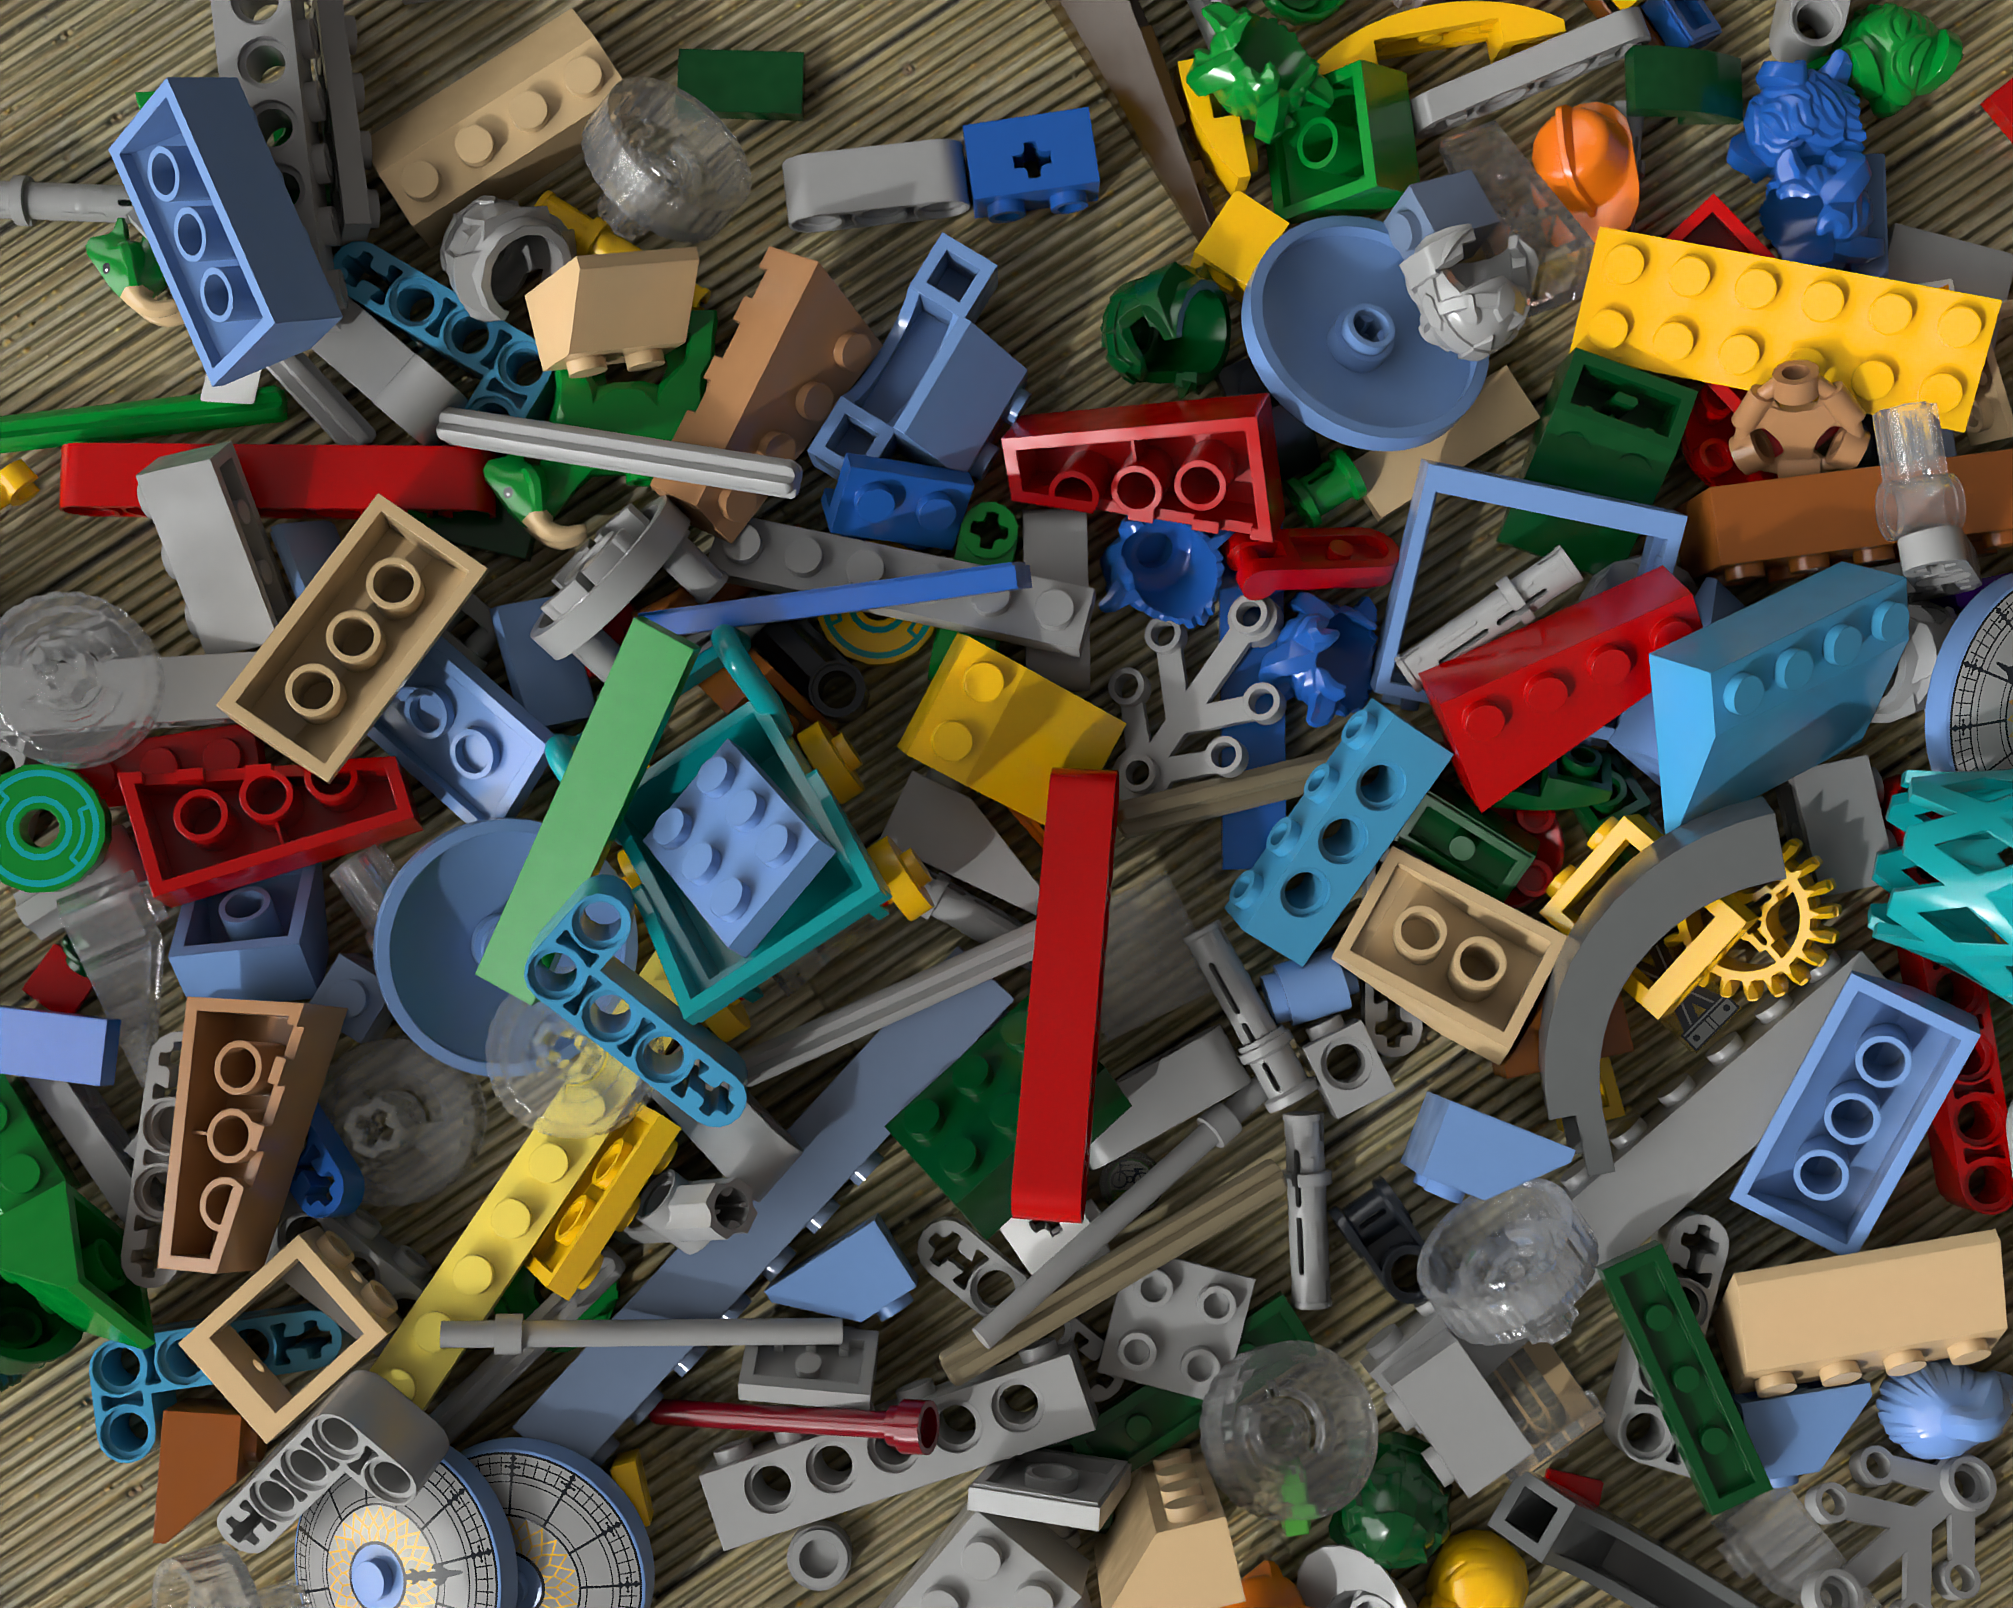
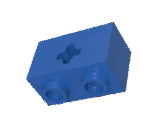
[963,107,1100,223]

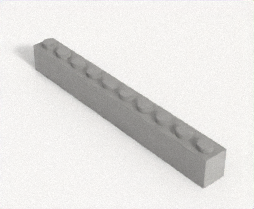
[1359,949,1887,1434]

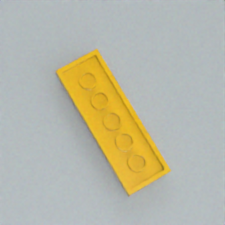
[1569,226,2002,433]

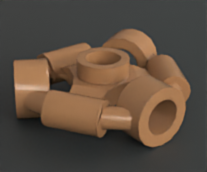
[1729,360,1870,479]

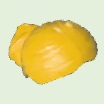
[1418,1529,1529,1608]

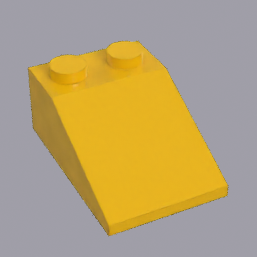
[897,633,1127,825]

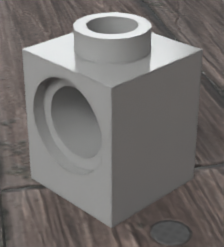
[1296,1013,1396,1119]

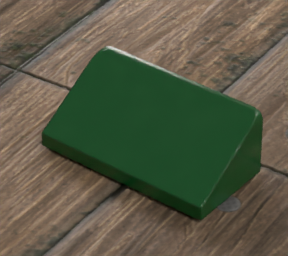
[1394,777,1540,903]

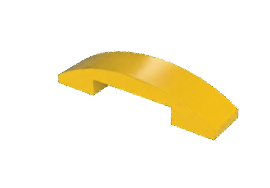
[1316,1,1566,75]

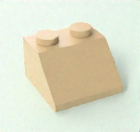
[525,246,699,378]

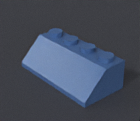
[108,77,343,387]
[1729,970,1981,1255]

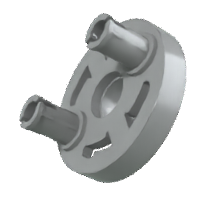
[530,495,729,683]

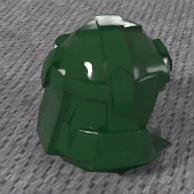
[1100,261,1232,400]
[1328,1431,1453,1574]

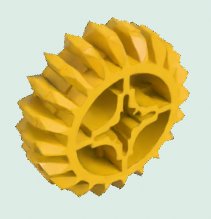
[1664,838,1842,1001]

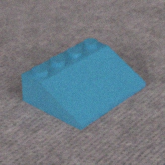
[1649,561,1910,835]

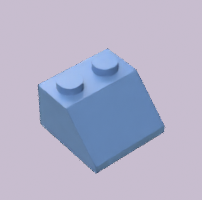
[893,315,1032,481]
[168,862,329,1002]
[1400,1091,1576,1204]

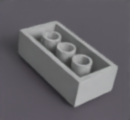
[878,1503,1090,1608]

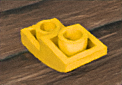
[1173,58,1258,195]

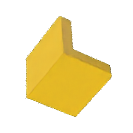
[1190,191,1290,303]

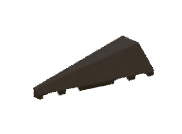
[1045,0,1218,243]

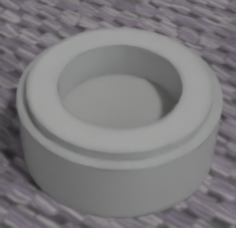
[787,1520,853,1591]

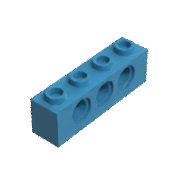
[1224,698,1454,967]

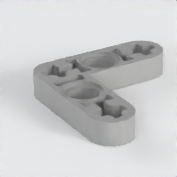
[1786,526,1982,603]

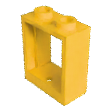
[1539,814,1759,1020]

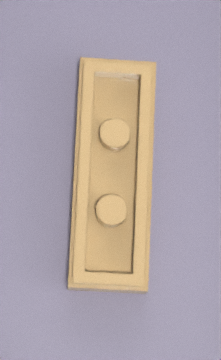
[1353,365,1541,522]

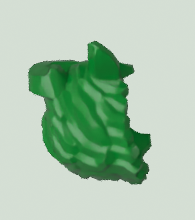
[1186,2,1334,145]
[1807,2,1964,119]

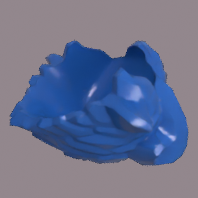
[1726,49,1867,184]
[1759,146,1885,271]
[1099,515,1235,629]
[1258,592,1378,728]

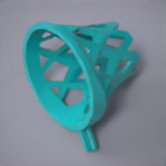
[1868,768,2013,1005]

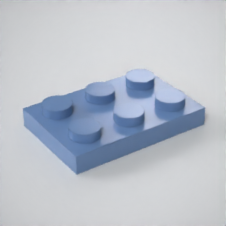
[367,636,554,824]
[642,738,836,958]

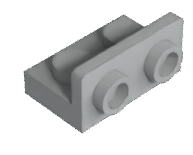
[738,1326,879,1410]

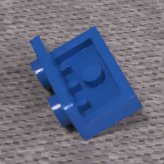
[821,453,974,550]

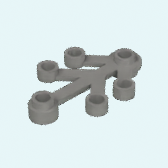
[1108,595,1286,800]
[1801,1445,1997,1608]

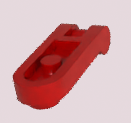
[1221,527,1400,601]

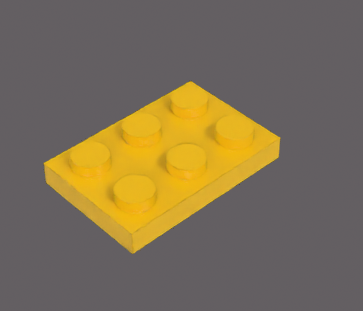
[524,1100,681,1301]

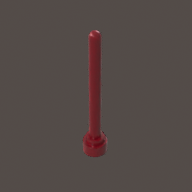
[648,1399,940,1455]

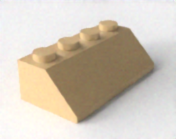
[371,8,641,248]
[216,493,489,784]
[1712,1229,2008,1398]
[1093,1448,1246,1608]

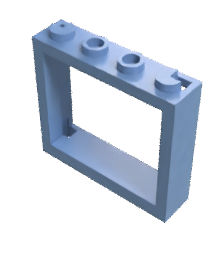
[1370,458,1688,748]

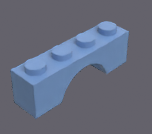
[807,232,998,480]

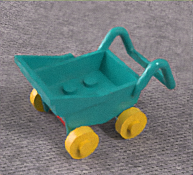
[545,624,934,1042]

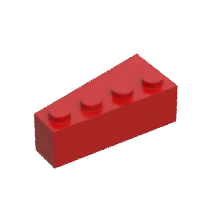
[1001,393,1285,543]
[1418,565,1703,813]
[117,756,424,908]

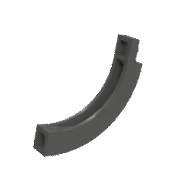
[1539,797,1787,1176]
[1487,1467,1766,1608]

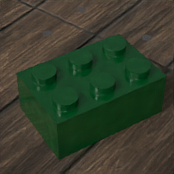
[884,995,1132,1240]

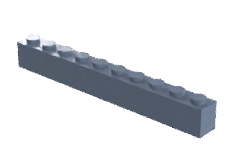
[512,946,1015,1467]

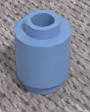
[1259,947,1360,1027]

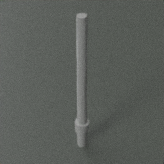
[972,1075,1268,1349]
[440,1313,843,1355]

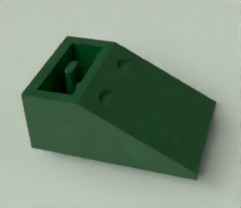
[1496,348,1698,576]

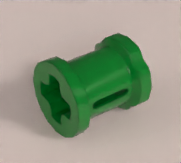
[1283,447,1367,528]

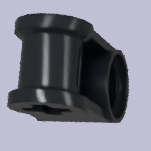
[1327,1175,1441,1304]

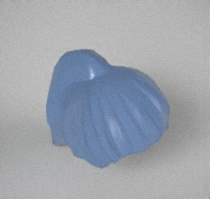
[1876,1358,2013,1460]

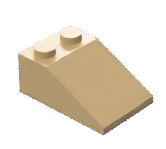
[1331,846,1567,1065]

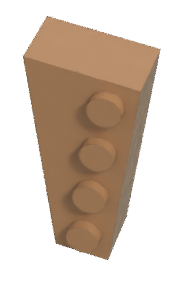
[650,246,883,544]
[157,997,348,1274]

